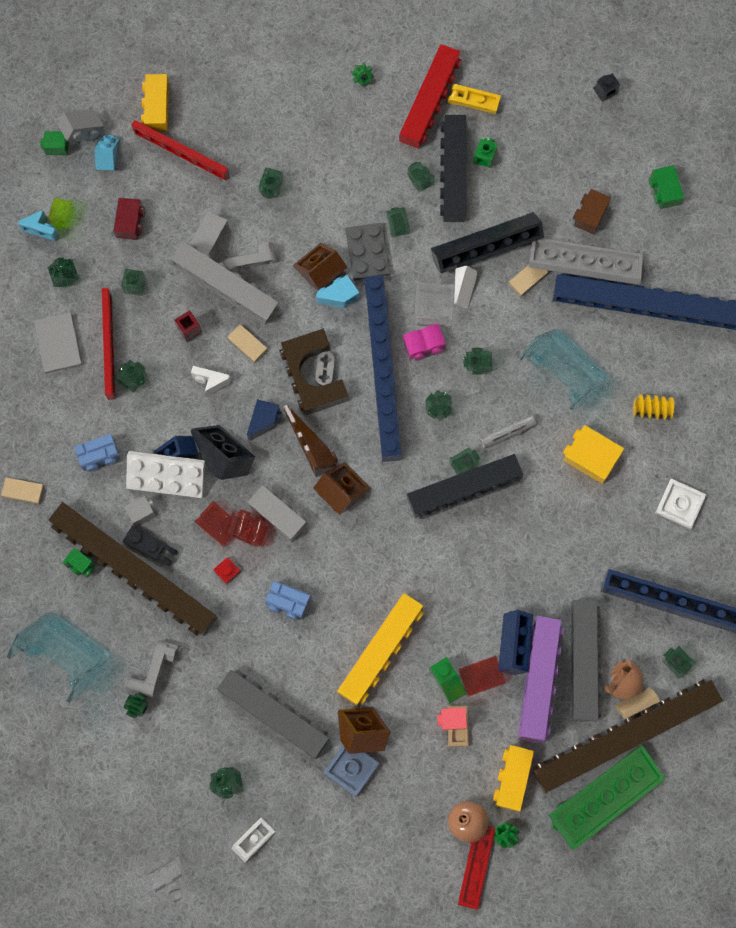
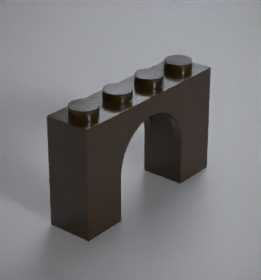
[279,328,349,416]

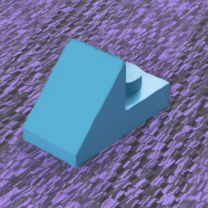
[18,211,58,241]

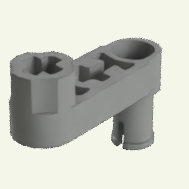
[224,242,277,274]
[124,641,179,698]

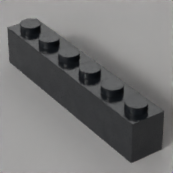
[440,115,466,222]
[431,212,544,274]
[407,454,524,519]

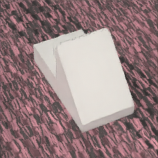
[191,366,231,396]

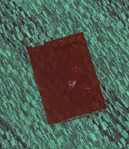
[194,501,242,548]
[458,656,506,697]

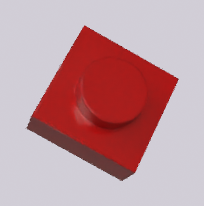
[213,557,241,584]

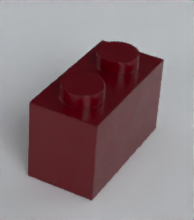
[113,198,145,240]

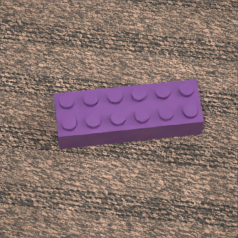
[517,616,564,743]

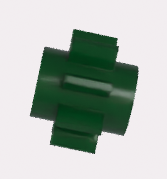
[123,693,148,718]

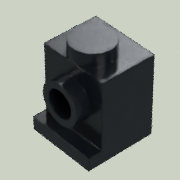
[593,73,620,102]

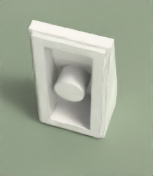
[454,266,477,308]
[231,817,276,863]

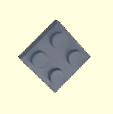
[323,745,379,797]

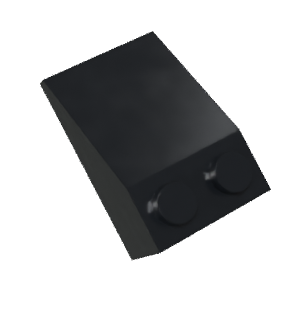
[191,425,256,480]

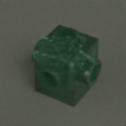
[48,257,79,288]
[463,348,493,375]
[116,360,147,393]
[425,390,453,421]
[210,767,244,799]

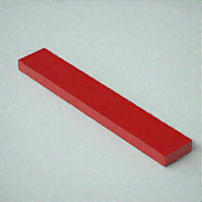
[131,120,229,180]
[101,288,115,400]

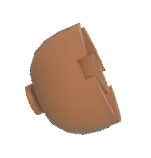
[605,659,644,700]
[447,801,490,843]

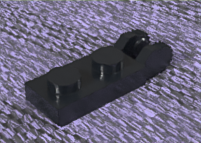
[122,525,178,566]

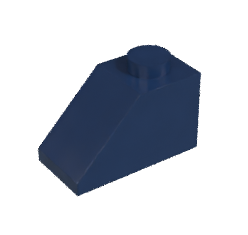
[247,399,282,440]
[153,436,198,459]

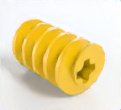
[633,394,674,421]

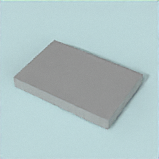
[34,312,82,374]

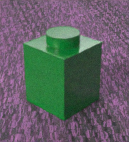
[40,131,69,156]

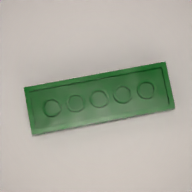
[548,745,665,850]

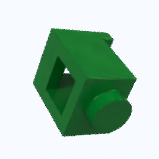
[473,137,498,168]
[62,548,95,578]

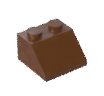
[293,243,347,290]
[313,462,371,515]
[338,707,391,754]

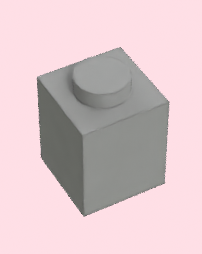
[124,496,156,527]

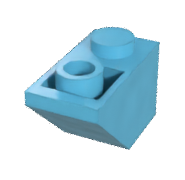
[95,135,120,170]
[316,275,360,308]

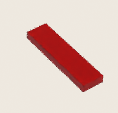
[458,826,496,910]

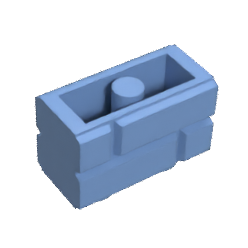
[74,434,120,472]
[265,581,311,620]

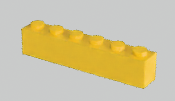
[337,593,424,706]

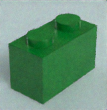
[648,165,684,209]

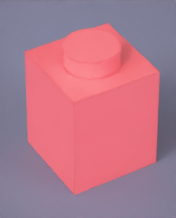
[437,708,467,731]

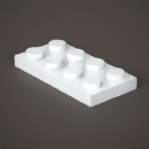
[126,451,205,498]

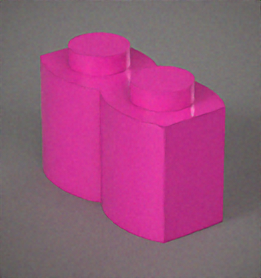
[403,324,446,361]

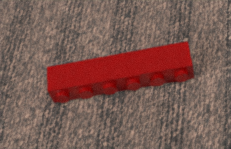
[399,44,462,149]

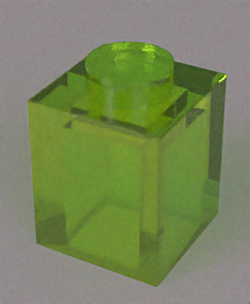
[48,197,75,229]

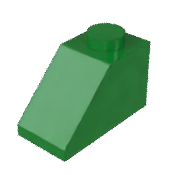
[429,657,467,704]

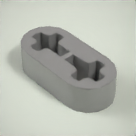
[316,352,335,386]

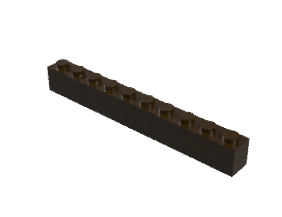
[48,502,218,636]
[533,679,723,794]

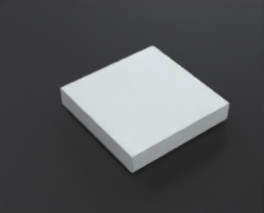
[655,479,707,529]

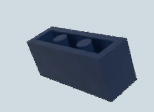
[498,609,534,676]

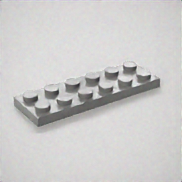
[528,238,643,285]

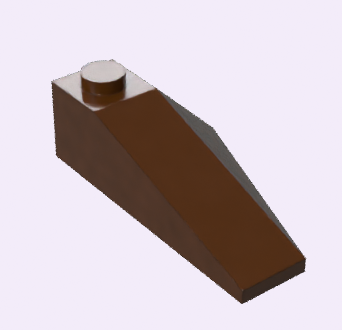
[284,405,338,477]

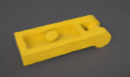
[447,84,501,114]

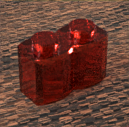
[225,509,271,547]

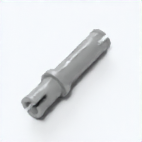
[480,414,536,449]

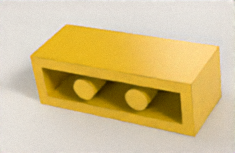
[141,74,169,131]
[493,745,534,812]

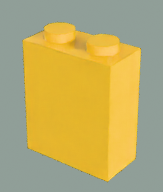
[562,425,624,484]

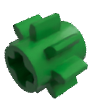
[351,62,374,87]
[494,822,520,849]

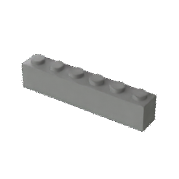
[170,241,278,324]

